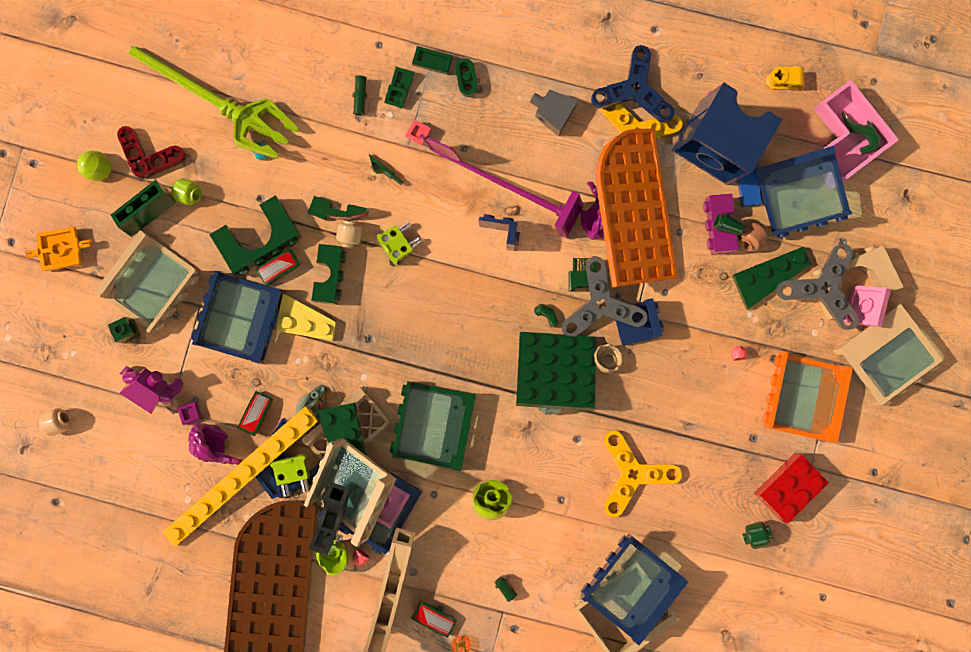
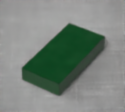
[412,46,453,75]

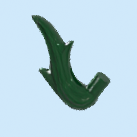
[842,112,882,155]

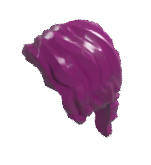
[580,181,604,240]
[188,423,242,465]

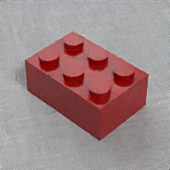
[754,453,829,524]

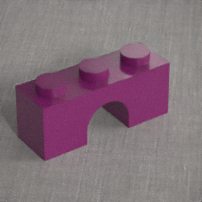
[703,193,738,255]

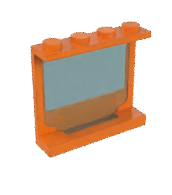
[762,352,853,443]

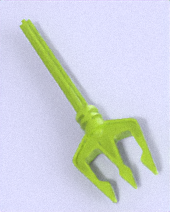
[129,46,299,159]

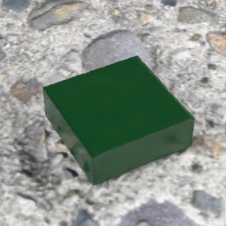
[307,196,333,221]

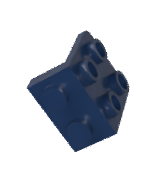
[478,214,520,251]
[615,298,664,345]

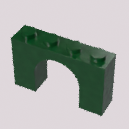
[209,195,302,276]

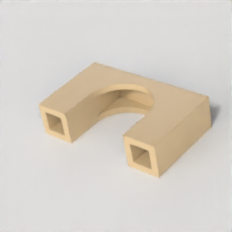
[808,245,903,320]

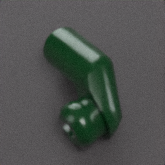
[534,304,559,327]

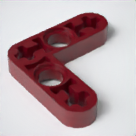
[117,126,186,179]

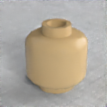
[336,220,362,248]
[39,408,71,436]

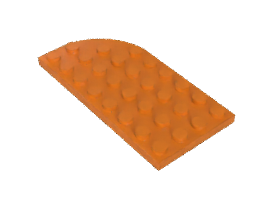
[596,128,678,287]

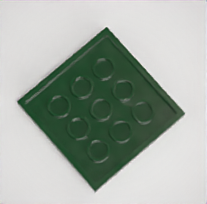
[516,331,596,411]

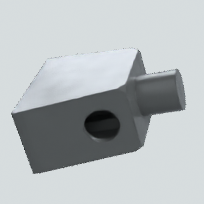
[530,90,578,136]

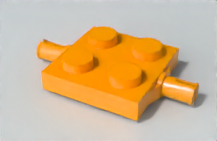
[25,227,93,271]

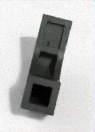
[309,482,350,556]

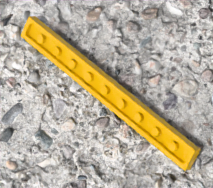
[162,406,319,547]

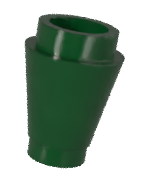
[713,213,744,235]

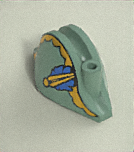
[295,385,326,418]

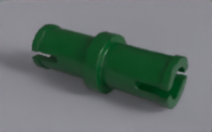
[352,75,367,116]

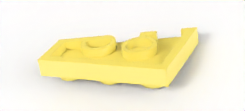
[276,294,337,341]

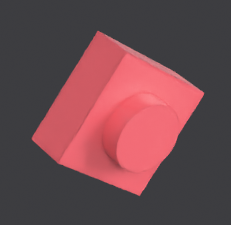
[405,119,431,146]

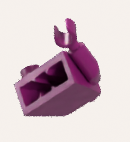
[119,365,183,414]

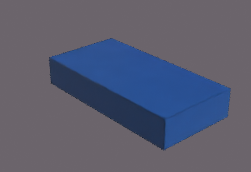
[737,167,762,207]

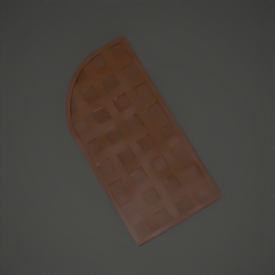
[224,500,318,652]

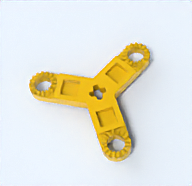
[600,99,682,139]
[604,431,682,518]

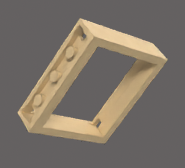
[572,558,679,652]

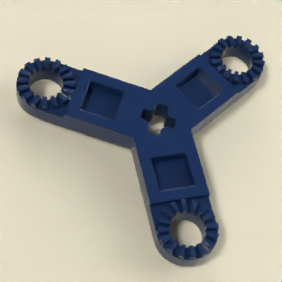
[591,45,675,123]

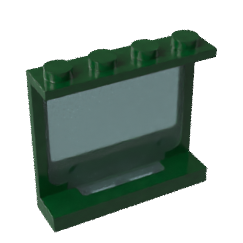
[390,381,476,471]

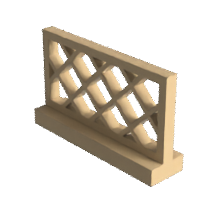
[301,386,391,473]

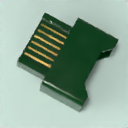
[568,258,598,292]

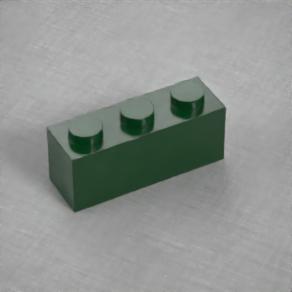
[111,179,176,237]

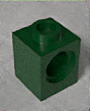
[108,317,141,344]

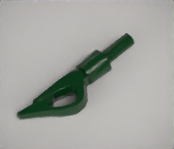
[369,154,404,185]

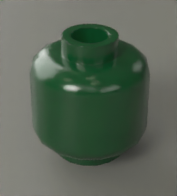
[742,521,773,549]

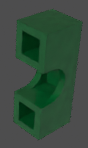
[311,244,347,305]

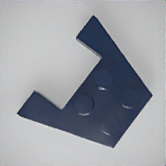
[255,418,330,499]

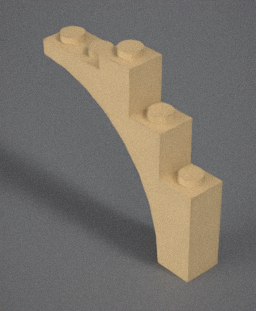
[364,528,415,652]

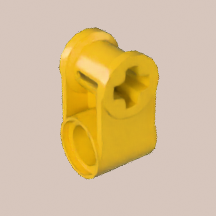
[766,66,805,90]

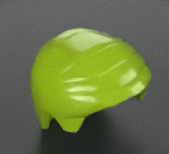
[77,150,111,181]
[316,540,349,575]

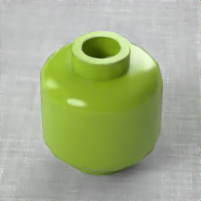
[171,178,202,205]

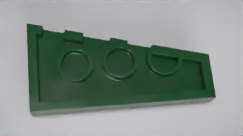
[732,246,811,310]

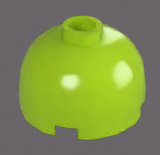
[472,480,512,520]

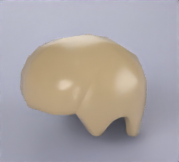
[594,344,623,373]

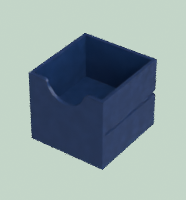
[671,82,783,185]

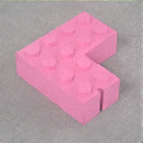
[814,80,899,190]

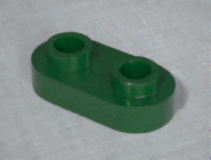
[455,58,478,97]

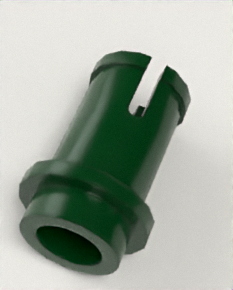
[494,575,518,602]

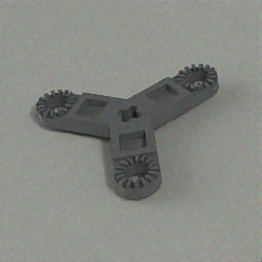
[776,244,859,330]
[562,256,647,336]

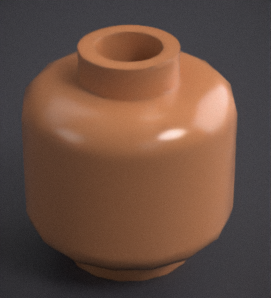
[739,223,768,251]

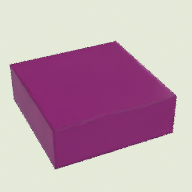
[177,401,203,426]

